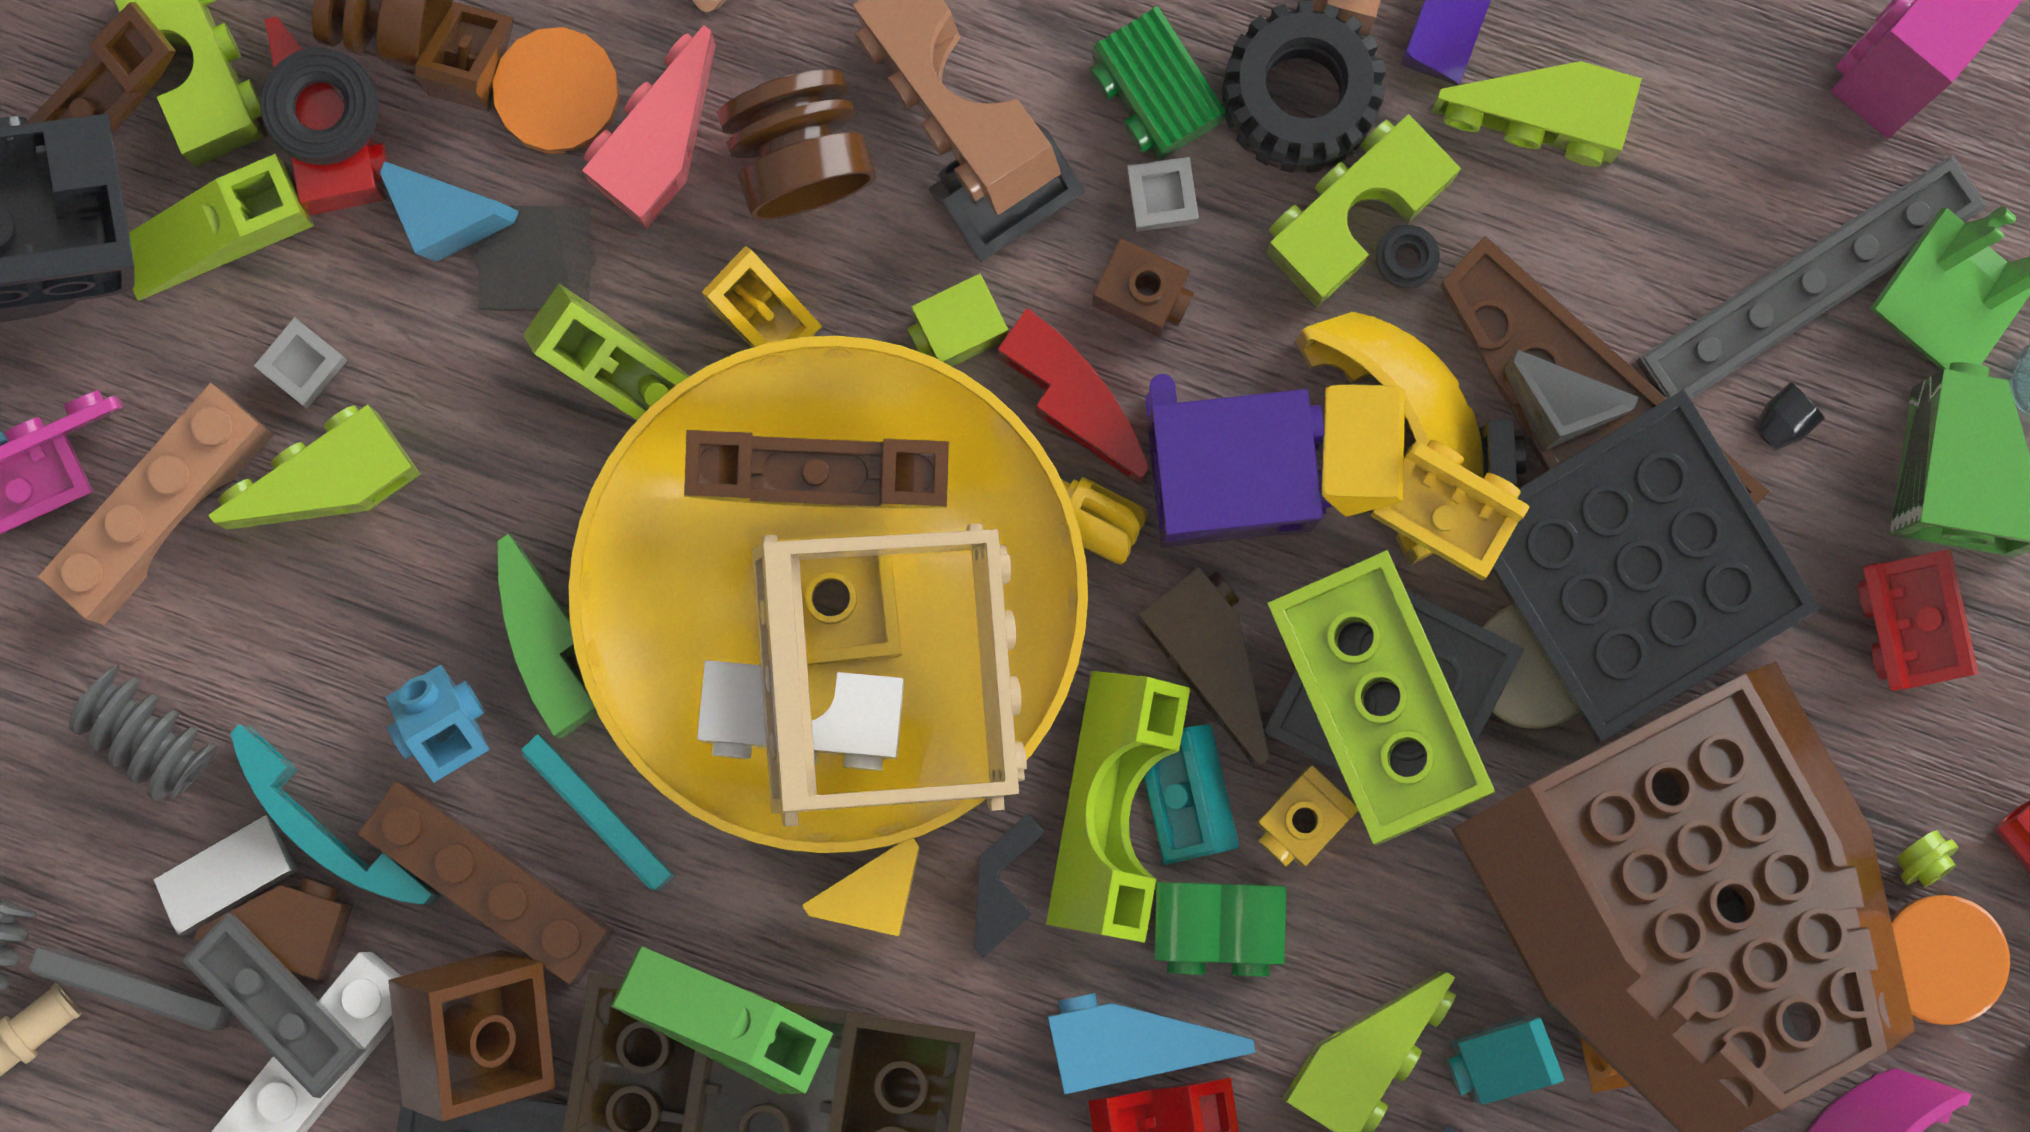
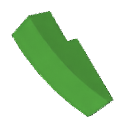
[497,534,597,739]

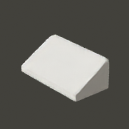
[154,815,299,935]

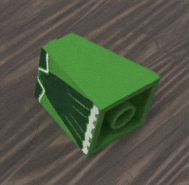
[1889,362,2030,557]

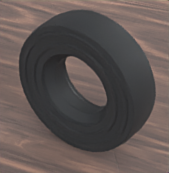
[261,48,379,165]

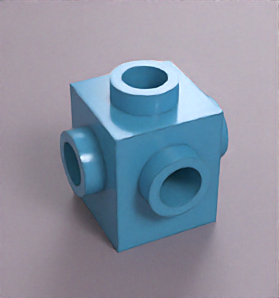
[385,665,489,783]

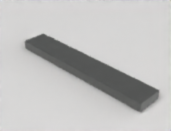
[1636,154,1987,399]

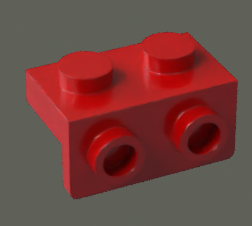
[1858,549,1979,691]

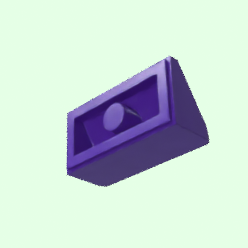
[1400,0,1491,86]

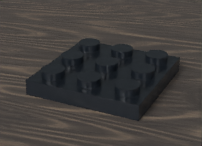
[1264,562,1524,822]

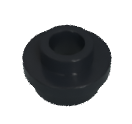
[1376,225,1440,288]

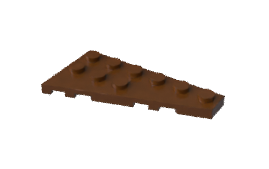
[1440,236,1769,505]

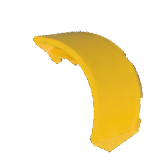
[1295,311,1484,565]

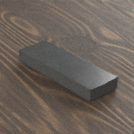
[182,913,366,1098]
[29,947,232,1031]

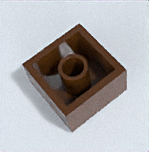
[388,950,555,1122]

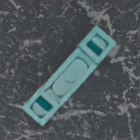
[230,724,441,905]

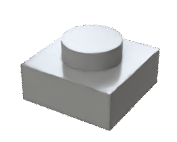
[1126,157,1199,232]
[254,317,348,409]

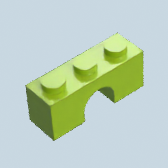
[114,0,264,167]
[1265,114,1461,308]

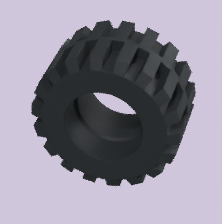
[1222,1,1386,173]

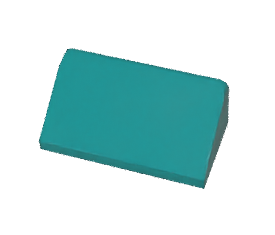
[1144,724,1239,865]

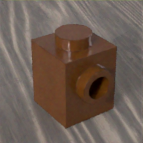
[1092,238,1194,338]

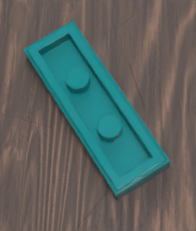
[521,734,676,891]

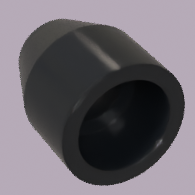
[1754,382,1825,451]

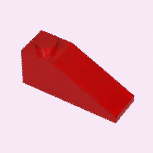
[264,16,389,215]

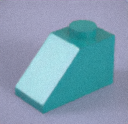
[1446,1015,1565,1105]

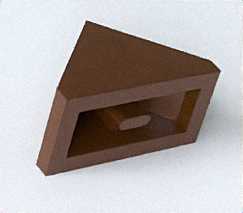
[414,2,514,112]

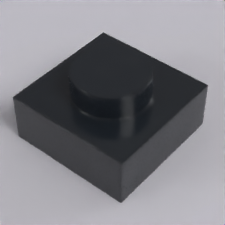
[1480,419,1527,485]

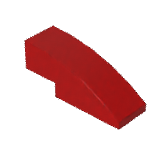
[998,308,1149,486]

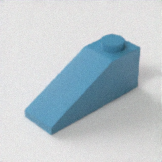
[1047,993,1256,1094]

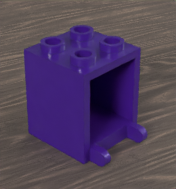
[1145,374,1332,548]

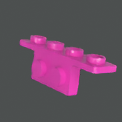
[0,390,125,535]

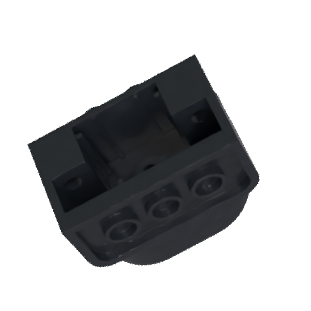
[0,114,135,322]

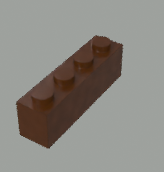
[358,781,615,985]

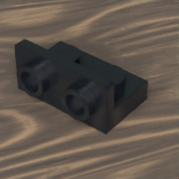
[928,121,1085,262]

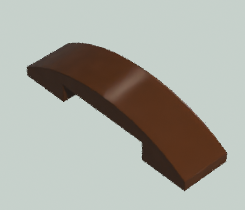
[28,2,176,134]
[684,430,949,508]

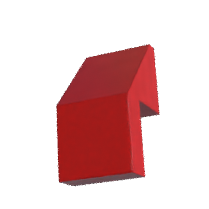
[1088,1077,1239,1132]

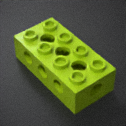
[1267,550,1496,846]

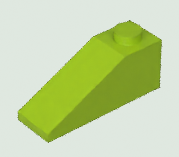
[523,284,690,420]

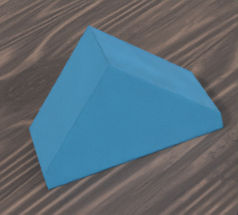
[380,161,519,262]

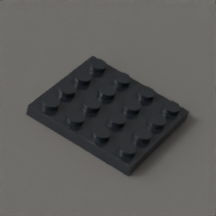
[1491,389,1821,743]

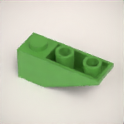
[611,946,833,1094]

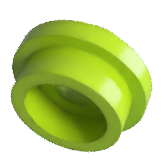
[1896,830,1959,888]

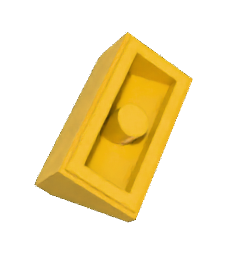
[1322,385,1405,517]

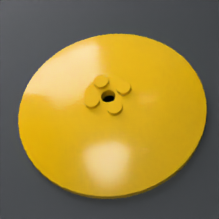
[569,336,1088,853]

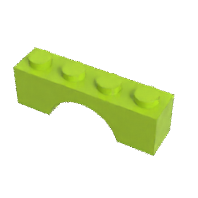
[1046,671,1190,943]

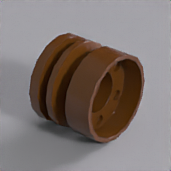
[312,0,454,70]
[717,69,876,220]

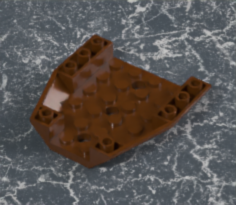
[1451,661,1915,1132]

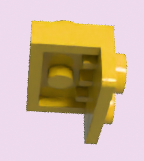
[1370,440,1530,581]

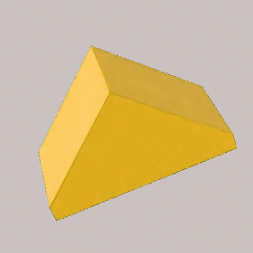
[702,246,822,348]
[802,838,920,936]

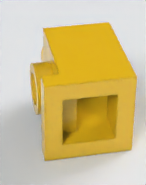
[1255,765,1358,867]

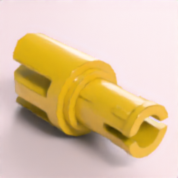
[1061,476,1148,565]

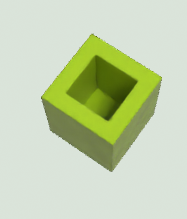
[906,273,1009,367]

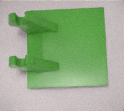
[1870,206,2030,370]

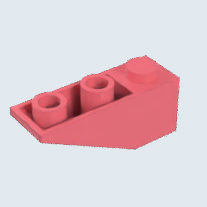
[582,25,716,230]

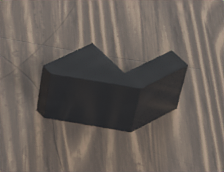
[975,813,1045,958]

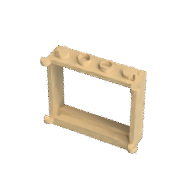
[752,523,1027,826]

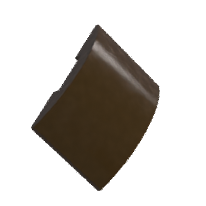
[563,972,976,1132]

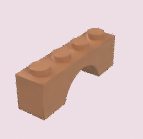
[853,0,1061,216]
[38,382,273,625]

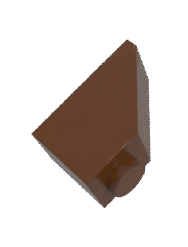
[194,877,353,980]

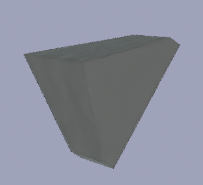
[1505,350,1639,453]

